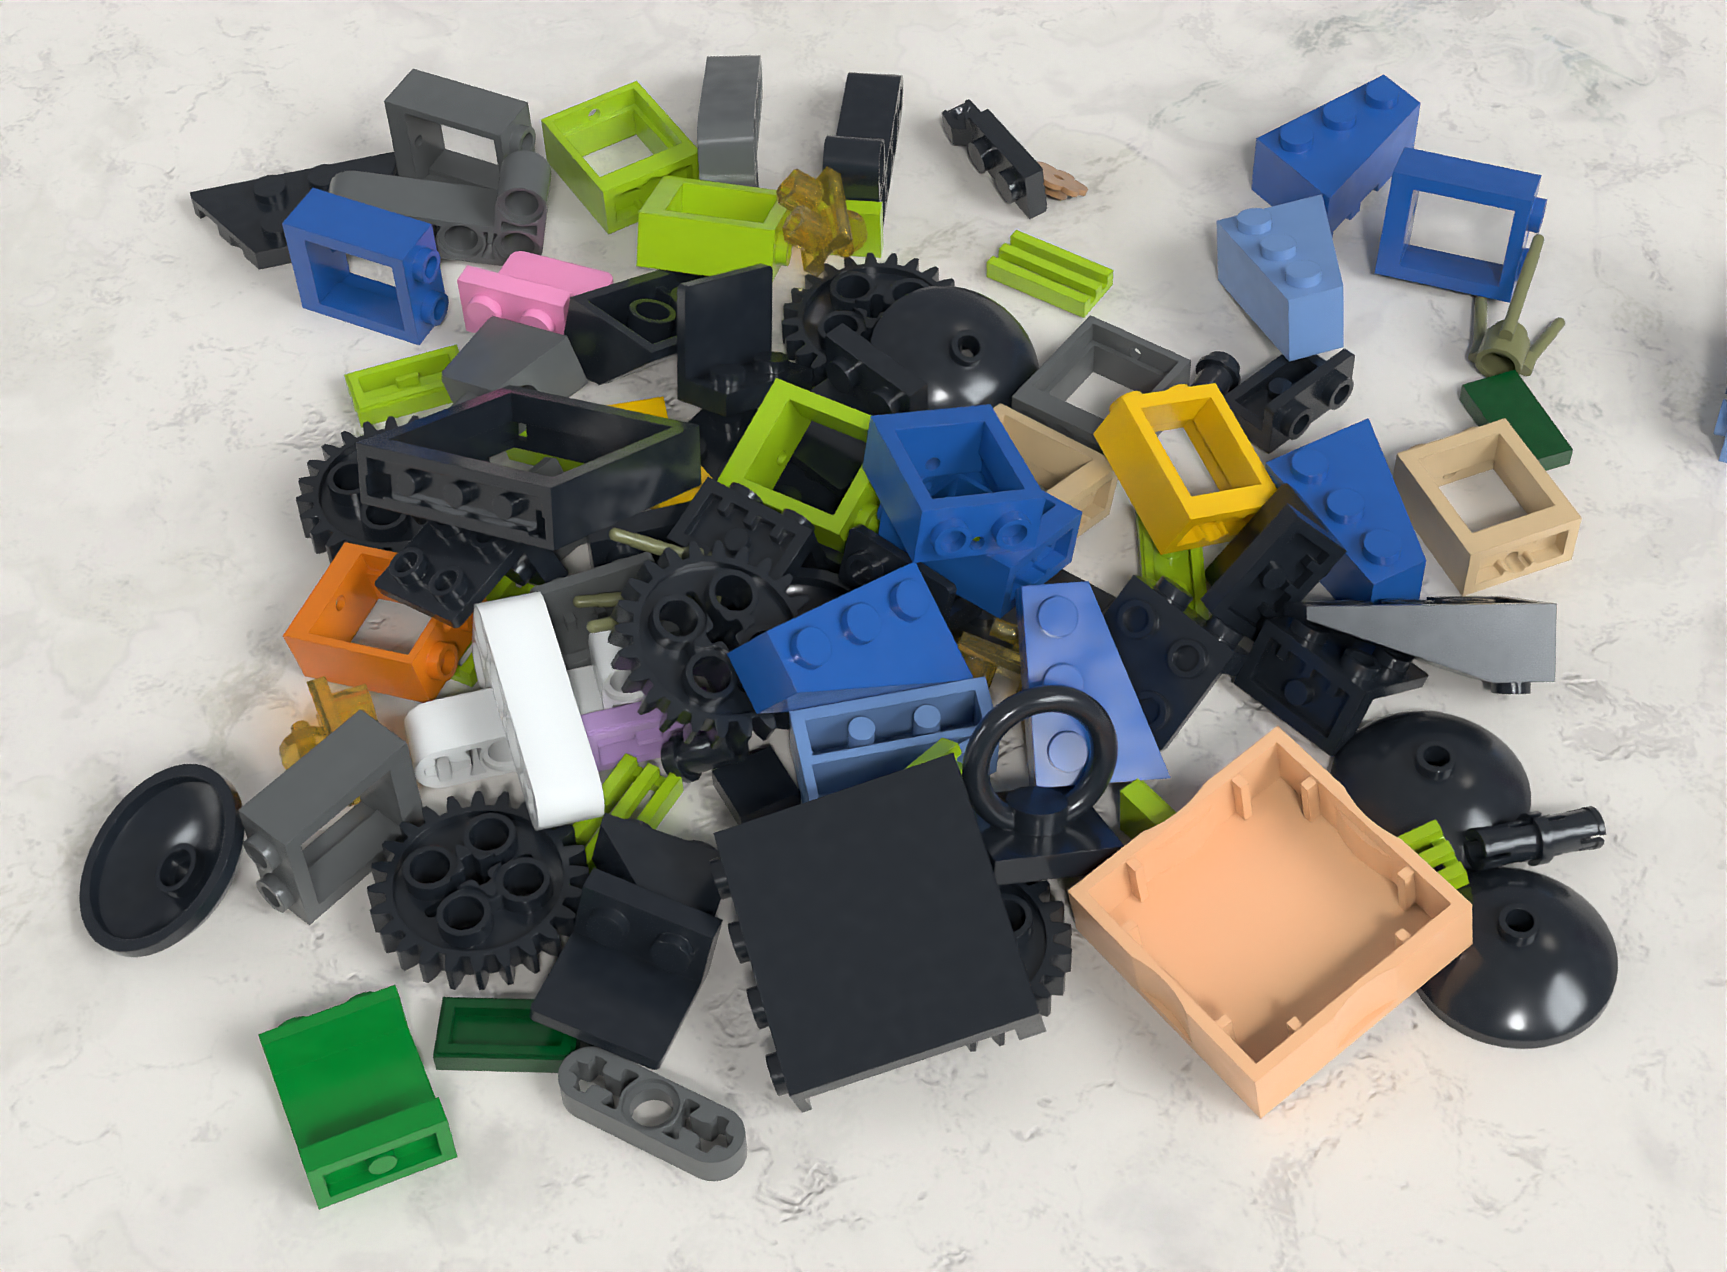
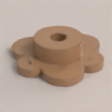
[1037,161,1088,200]

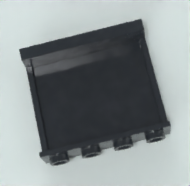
[709,753,1047,1113]

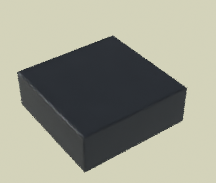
[712,746,801,825]

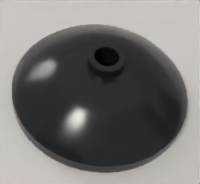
[869,286,1039,410]
[1330,711,1531,872]
[79,764,245,957]
[1416,867,1618,1049]

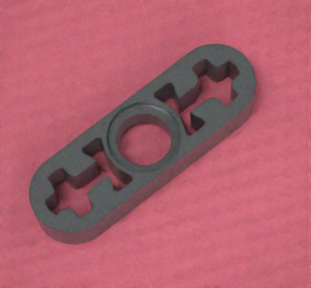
[558,1046,747,1181]

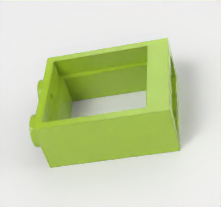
[541,81,700,235]
[636,175,803,282]
[717,378,881,553]

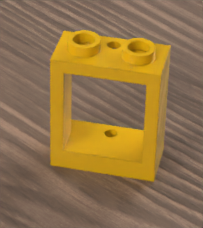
[1093,383,1278,555]

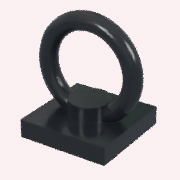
[962,685,1124,886]

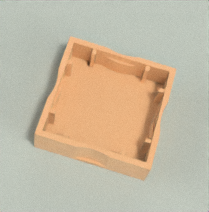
[1067,726,1473,1119]

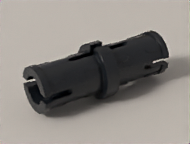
[1464,806,1606,872]

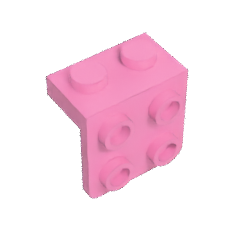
[457,251,614,335]

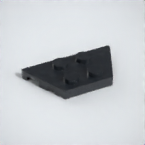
[190,152,399,270]

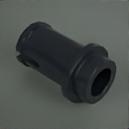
[1190,351,1241,396]
[661,731,749,783]

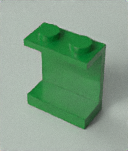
[258,985,457,1210]

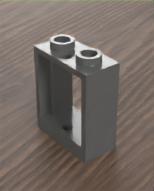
[384,68,536,189]
[1012,315,1191,455]
[238,709,425,925]

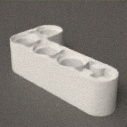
[472,592,605,831]
[404,630,646,788]

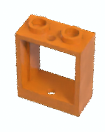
[283,542,487,703]

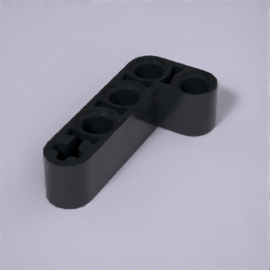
[822,72,903,226]

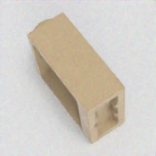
[993,403,1118,538]
[1393,418,1582,596]

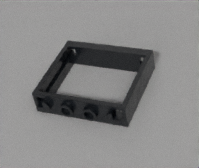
[356,385,702,551]

